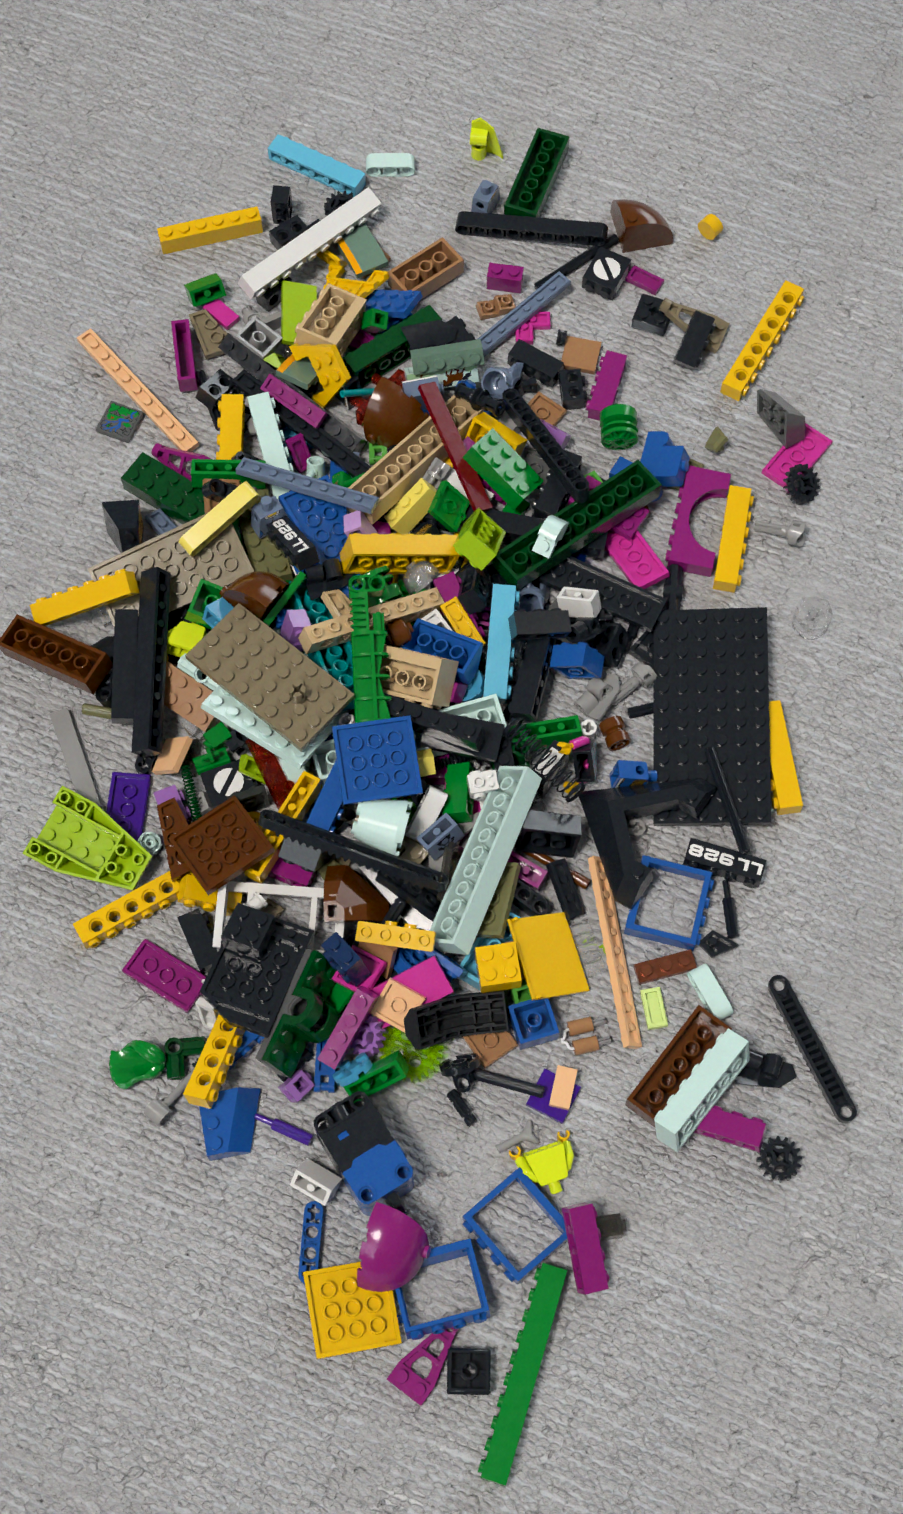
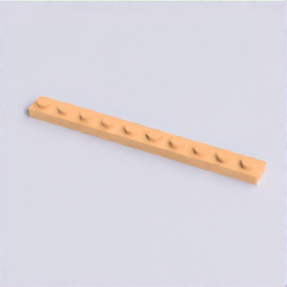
[77,328,199,452]
[588,856,642,1049]

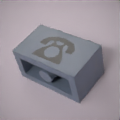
[416,813,465,861]

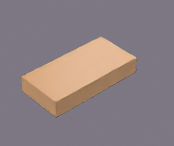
[549,1065,578,1110]

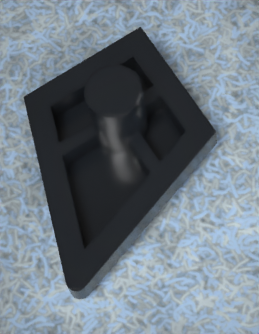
[699,930,739,958]

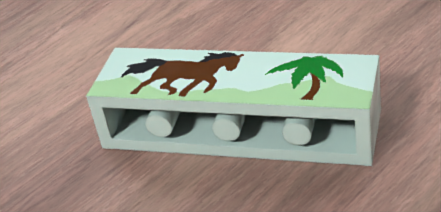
[404,365,479,389]

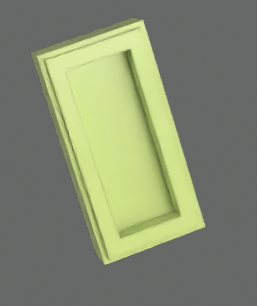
[640,987,668,1030]

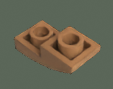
[476,294,516,320]

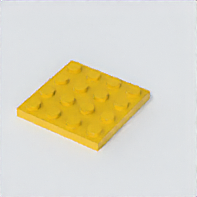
[303,1262,402,1360]

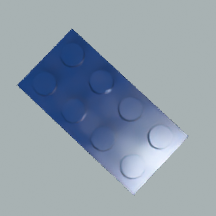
[365,289,423,318]

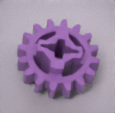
[350,1014,386,1057]

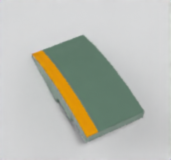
[335,224,389,279]
[276,354,319,390]

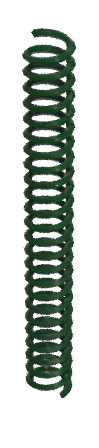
[180,764,203,821]

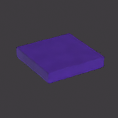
[526,1068,581,1124]

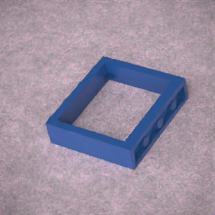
[624,855,714,951]
[462,1167,568,1285]
[395,1239,490,1340]

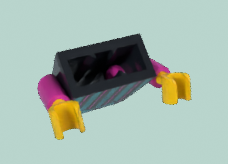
[557,736,598,795]

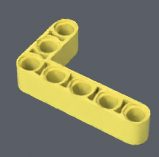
[178,481,261,557]

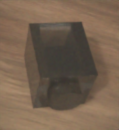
[596,1213,627,1241]

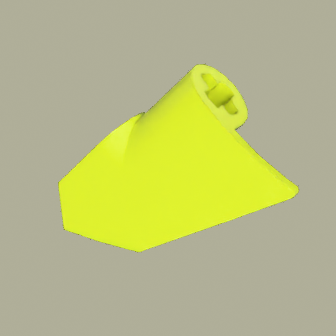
[469,117,503,161]

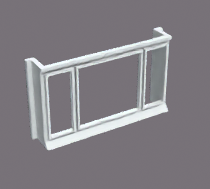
[212,881,344,954]

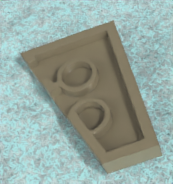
[189,309,227,360]

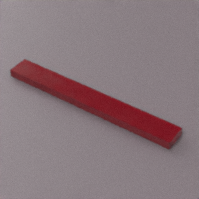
[418,382,493,512]

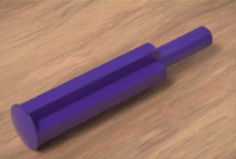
[254,1113,314,1146]

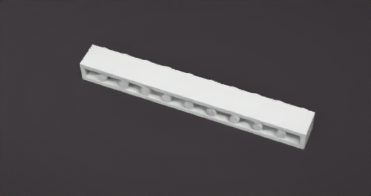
[238,187,381,299]

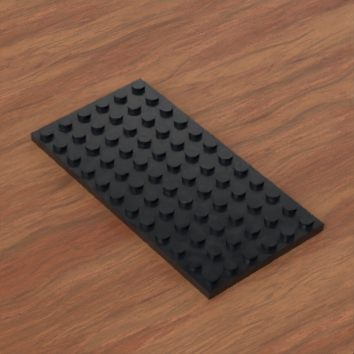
[653,607,771,826]

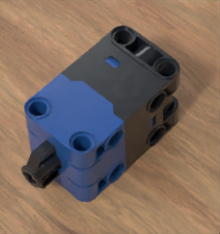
[314,1091,414,1216]

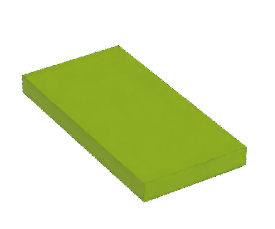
[281,280,317,345]

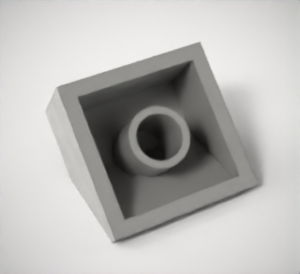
[234,316,283,359]

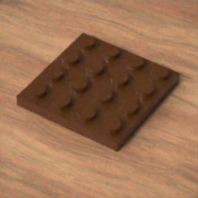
[168,795,275,896]

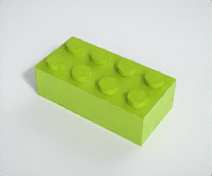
[453,508,506,571]

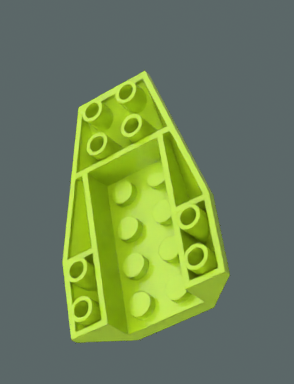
[22,786,153,891]

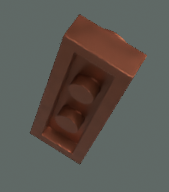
[633,949,697,985]

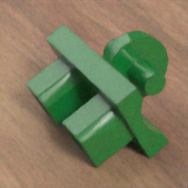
[193,747,231,775]

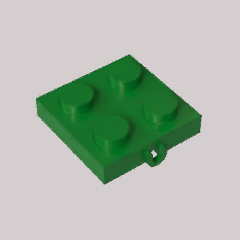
[428,480,470,533]

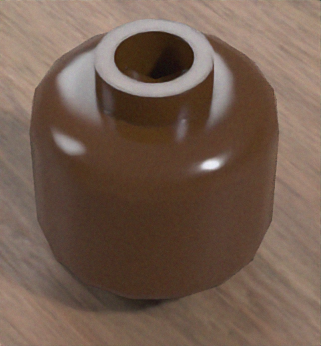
[386,619,414,647]

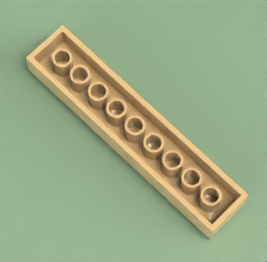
[346,395,484,525]

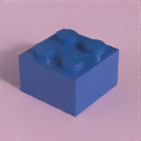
[550,642,605,679]
[508,998,560,1050]

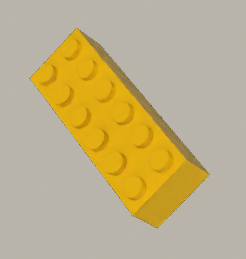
[340,533,460,574]

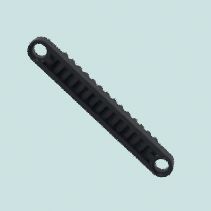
[768,975,857,1124]

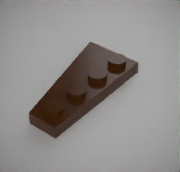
[157,797,192,882]

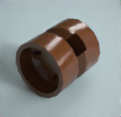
[599,716,631,751]

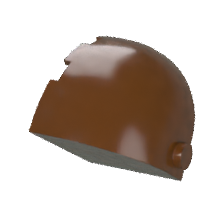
[610,199,673,253]
[363,377,429,448]
[219,571,289,621]

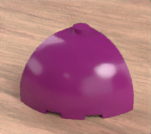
[357,1202,431,1292]

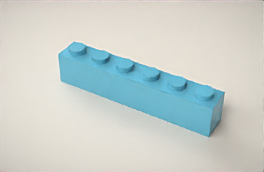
[268,134,366,197]

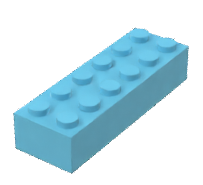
[483,584,520,704]

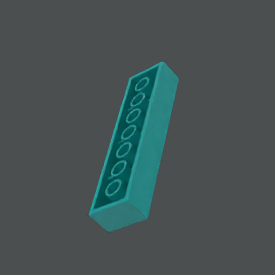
[288,580,355,711]

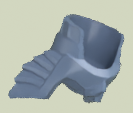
[481,362,523,399]
[515,583,550,612]

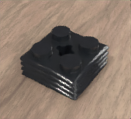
[631,294,671,336]
[447,1348,491,1395]

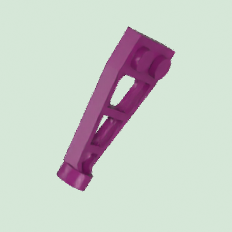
[151,443,211,481]
[387,1316,459,1406]

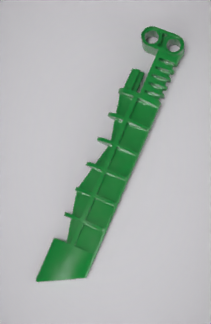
[348,574,397,800]

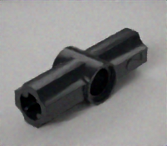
[663,564,683,610]

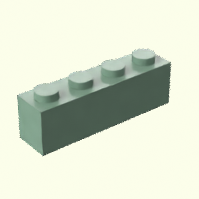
[410,339,485,375]

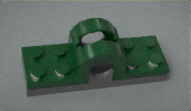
[255,949,339,1078]

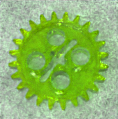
[379,1026,444,1083]

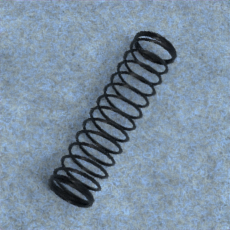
[503,717,586,803]

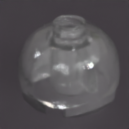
[403,561,441,595]

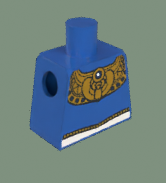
[609,760,657,788]

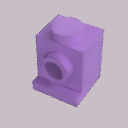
[278,1070,315,1102]

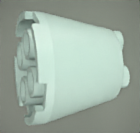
[351,800,413,856]

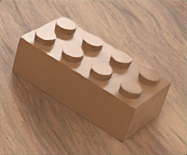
[388,237,464,299]
[164,660,220,732]

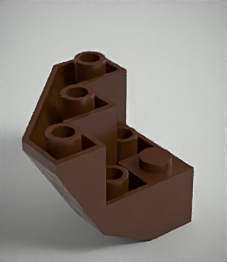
[323,865,389,924]

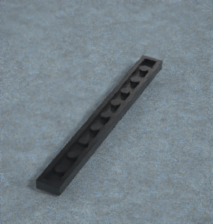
[232,369,371,477]

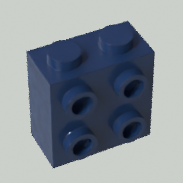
[321,932,371,987]

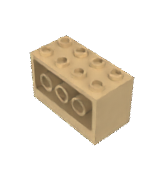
[294,284,367,359]
[379,644,459,709]

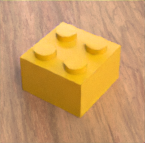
[475,942,522,993]

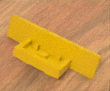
[355,921,436,952]

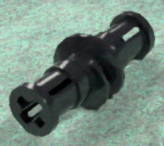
[454,382,506,417]

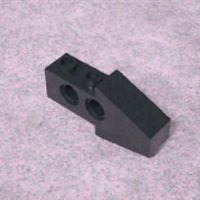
[457,562,493,615]

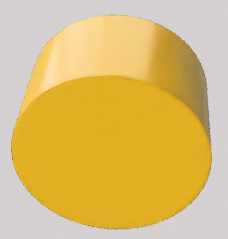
[698,214,723,240]

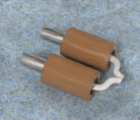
[561,1016,611,1056]

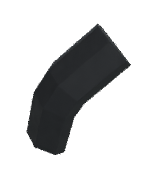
[404,990,509,1050]

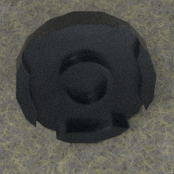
[439,1053,481,1093]

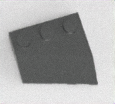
[757,389,806,448]

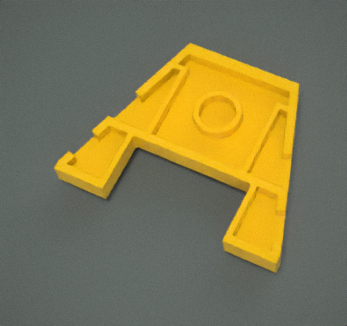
[323,264,390,299]
[289,343,351,407]

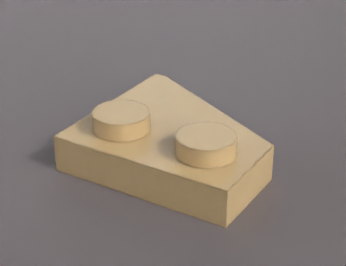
[321,589,352,618]

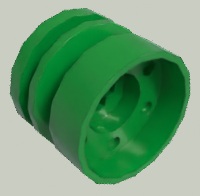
[599,404,639,450]
[353,566,403,608]

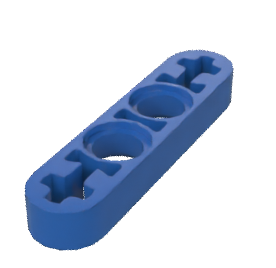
[298,1201,324,1285]

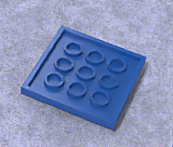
[332,715,423,805]

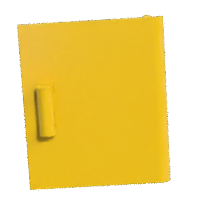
[507,912,590,1001]

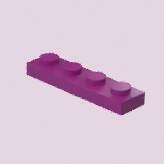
[260,373,328,429]

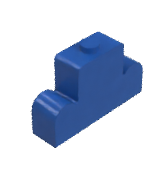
[640,431,690,502]

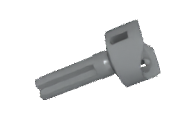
[754,520,807,547]
[611,662,657,706]

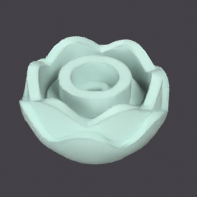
[138,832,162,855]

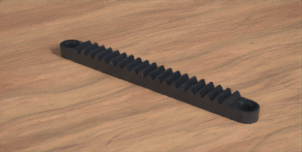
[258,810,449,892]

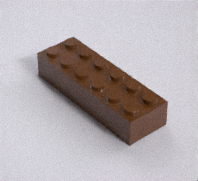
[0,614,113,695]
[625,1005,732,1127]

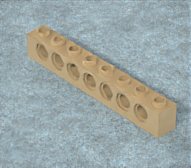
[298,587,444,654]

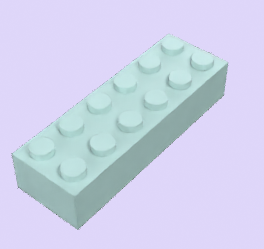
[654,1028,750,1152]

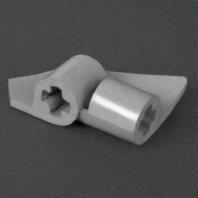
[574,675,620,721]

